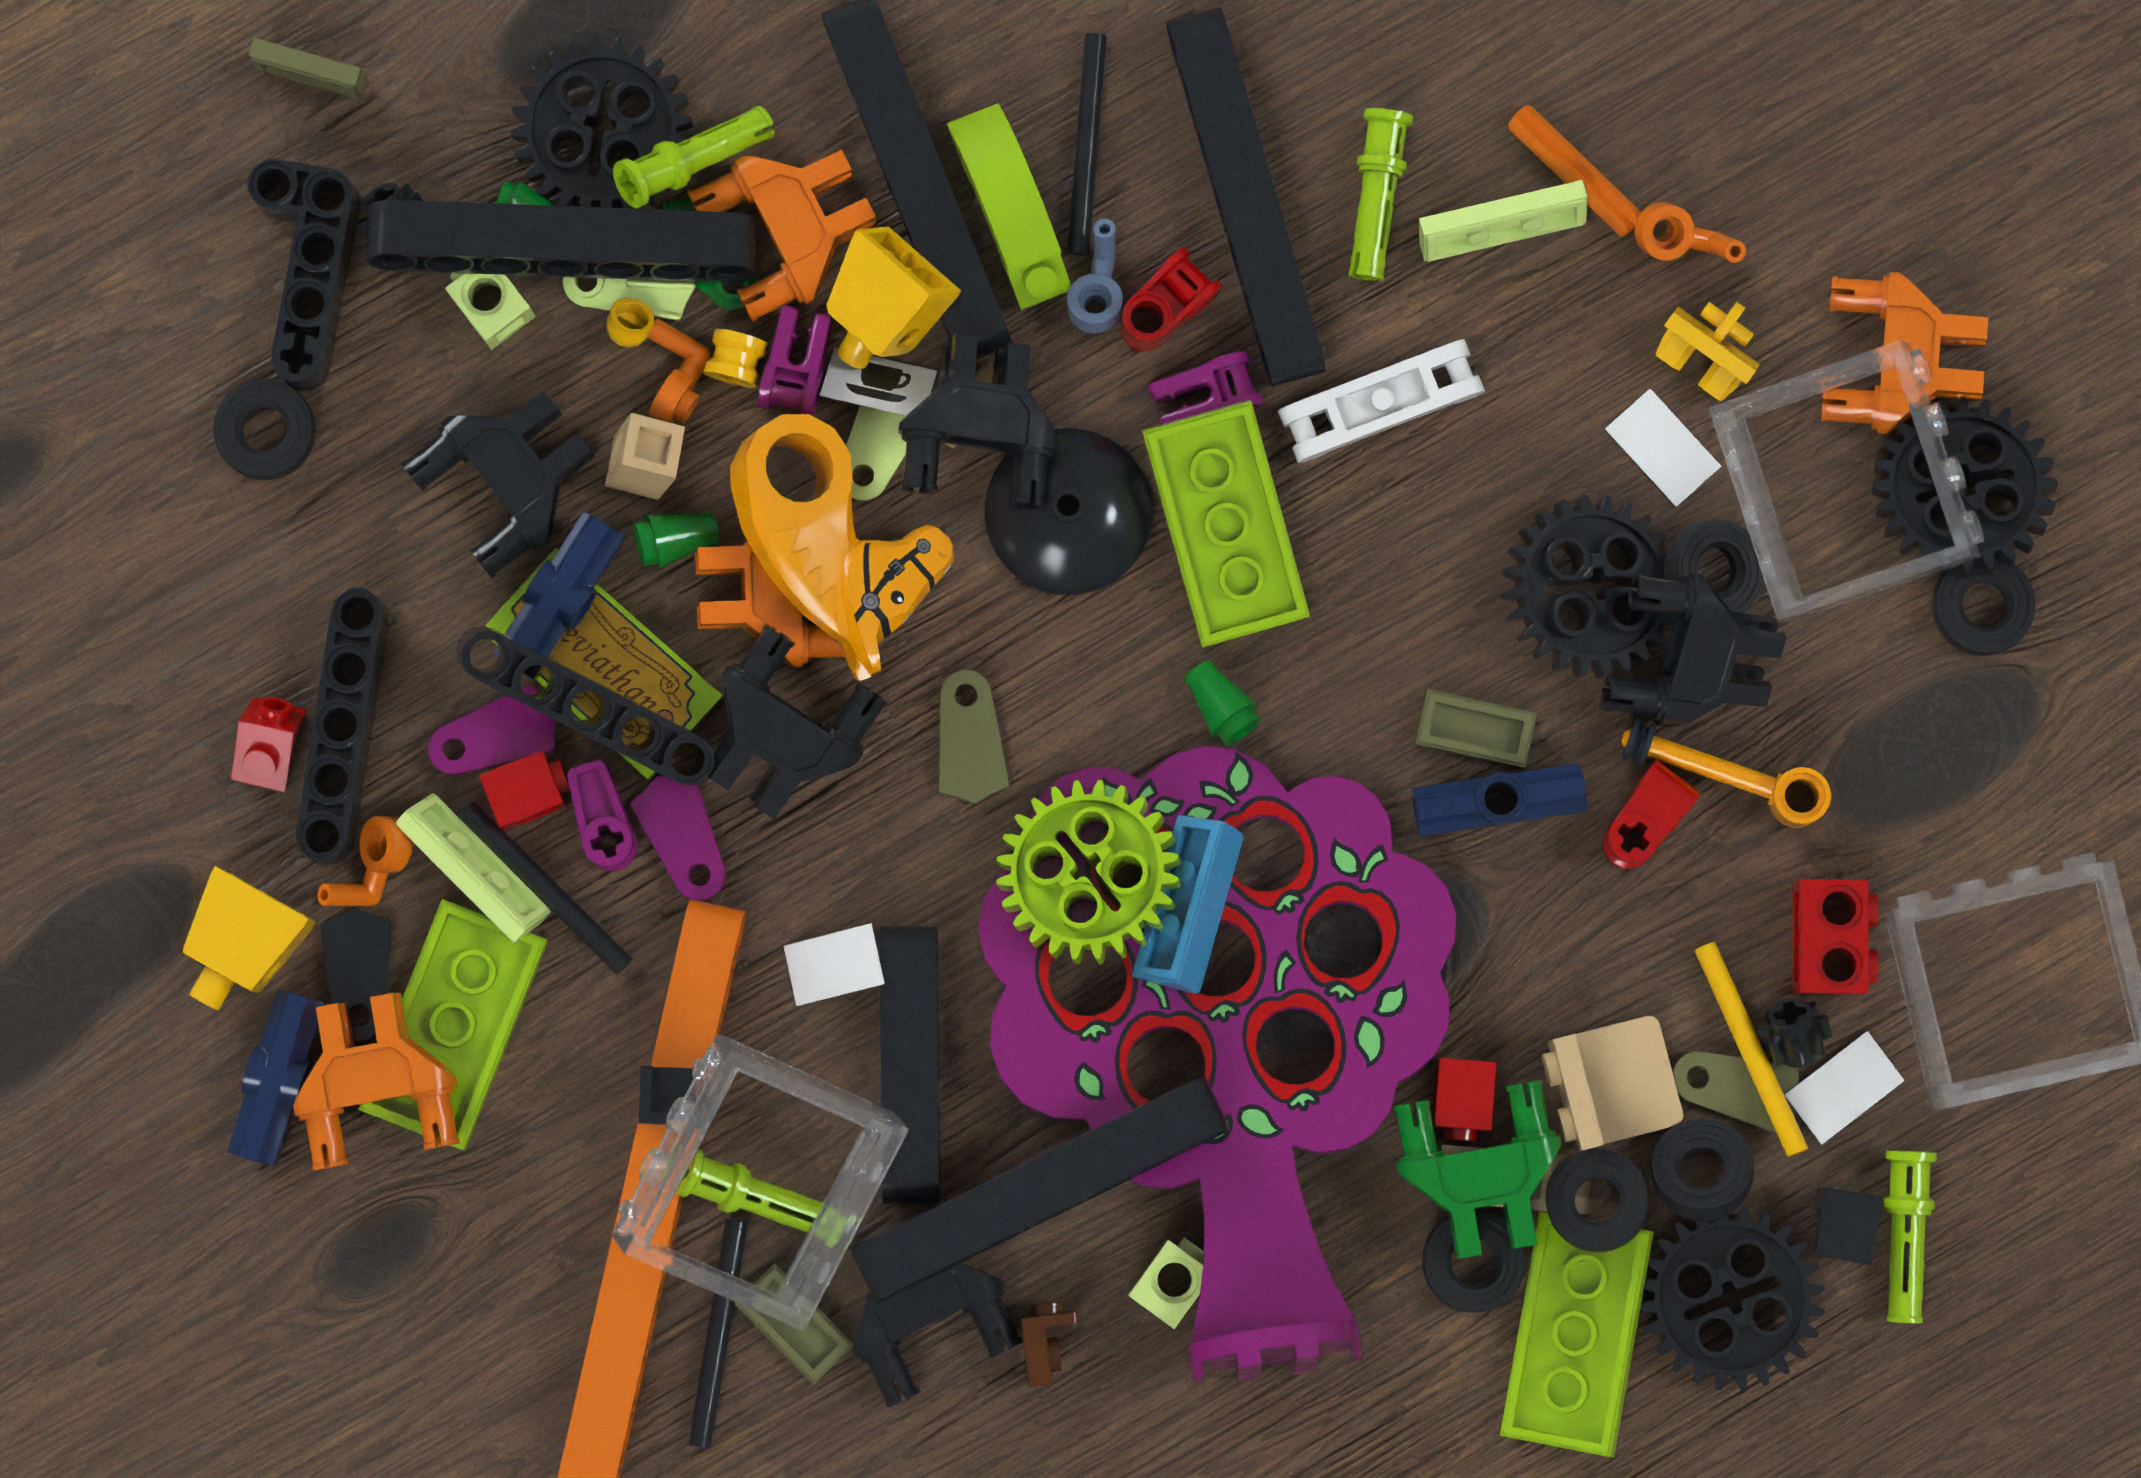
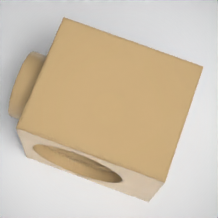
[605,413,685,500]

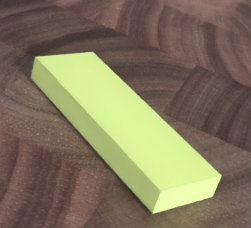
[1419,180,1587,262]
[395,793,551,943]

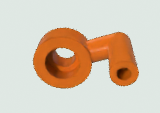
[1634,202,1746,263]
[647,318,712,424]
[318,816,414,907]

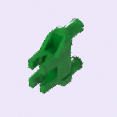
[1393,1080,1562,1259]

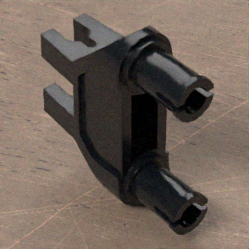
[898,334,1058,510]
[400,391,596,578]
[1601,574,1786,727]
[709,623,888,819]
[851,1213,1023,1408]

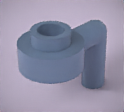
[1067,219,1123,334]

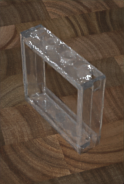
[1709,340,1984,622]
[1884,853,2141,1111]
[612,1033,909,1331]

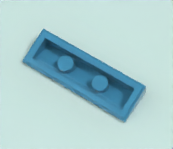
[1132,815,1243,994]

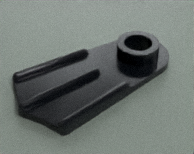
[320,907,391,1042]

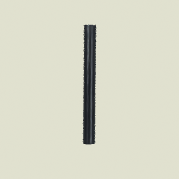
[1067,33,1107,256]
[458,801,633,975]
[688,1219,748,1448]

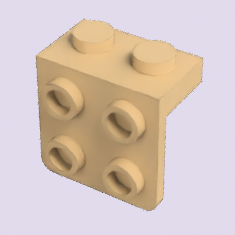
[1542,1016,1683,1151]

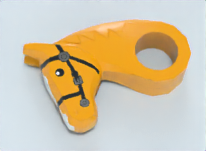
[730,414,954,681]

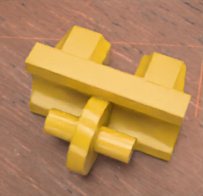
[1655,302,1760,401]

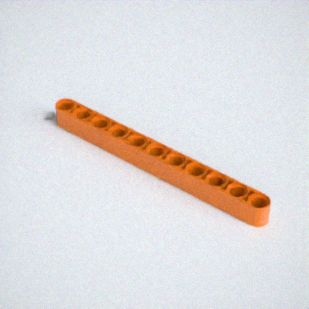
[557,899,746,1478]

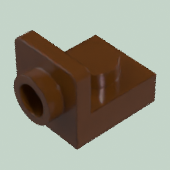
[1020,1301,1079,1387]

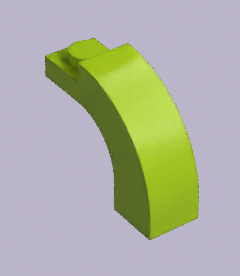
[947,103,1071,310]

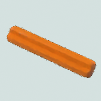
[1508,105,1641,237]

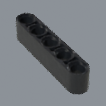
[296,588,389,865]
[456,626,714,785]
[880,926,940,1204]

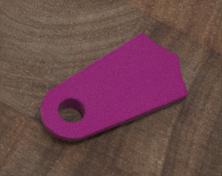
[428,685,556,775]
[630,776,725,901]

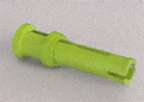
[613,105,775,209]
[1348,108,1414,281]
[673,1146,846,1243]
[1883,1150,1937,1324]

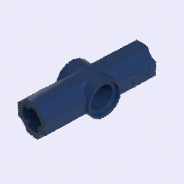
[493,511,626,681]
[1411,763,1587,837]
[228,989,326,1166]

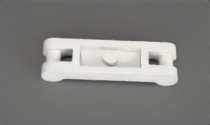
[1278,339,1485,463]

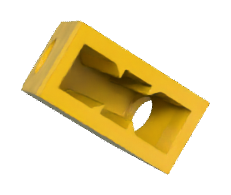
[827,226,961,369]
[183,866,316,1011]

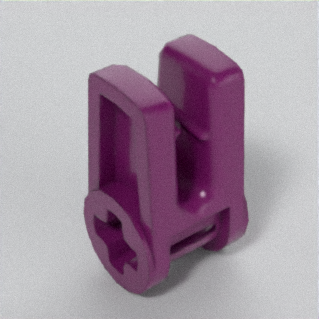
[758,305,833,417]
[1147,351,1264,425]
[567,760,638,872]

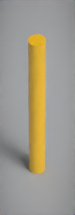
[1694,942,1808,1157]

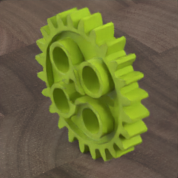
[996,780,1181,965]

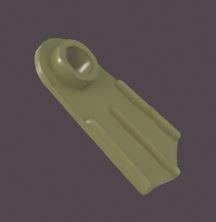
[939,670,1009,804]
[1672,1051,1799,1134]

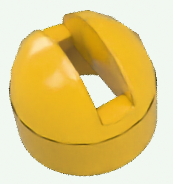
[607,298,654,348]

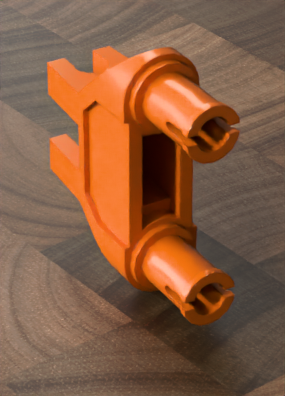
[687,149,877,322]
[1821,272,1989,434]
[694,513,854,668]
[293,993,460,1171]

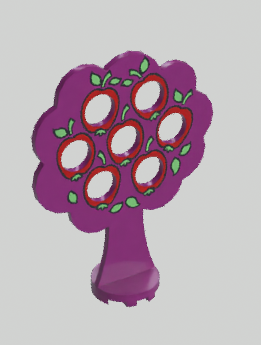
[978,746,1456,1384]

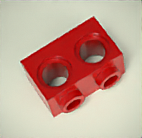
[1792,879,1878,996]

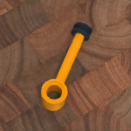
[1621,717,1831,828]

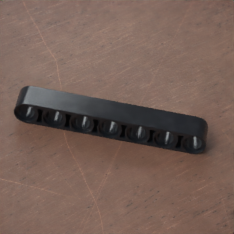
[821,0,1012,360]
[1166,7,1326,387]
[366,200,756,283]
[851,1077,1231,1303]

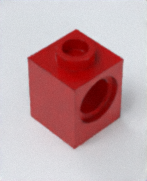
[479,750,570,832]
[1431,1058,1497,1142]

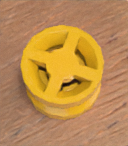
[703,329,768,388]

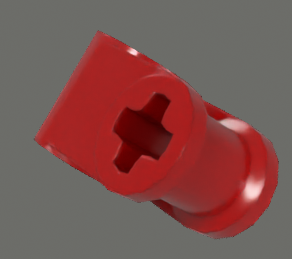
[1120,246,1223,352]
[1603,760,1701,869]

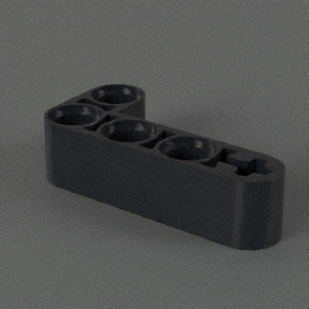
[248,159,360,391]

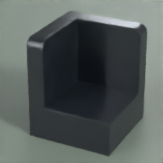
[638,1066,704,1126]
[1814,1187,1882,1265]

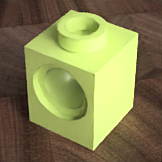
[445,273,536,350]
[1127,1237,1204,1329]

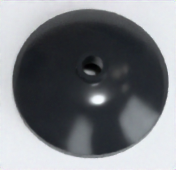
[985,428,1152,596]

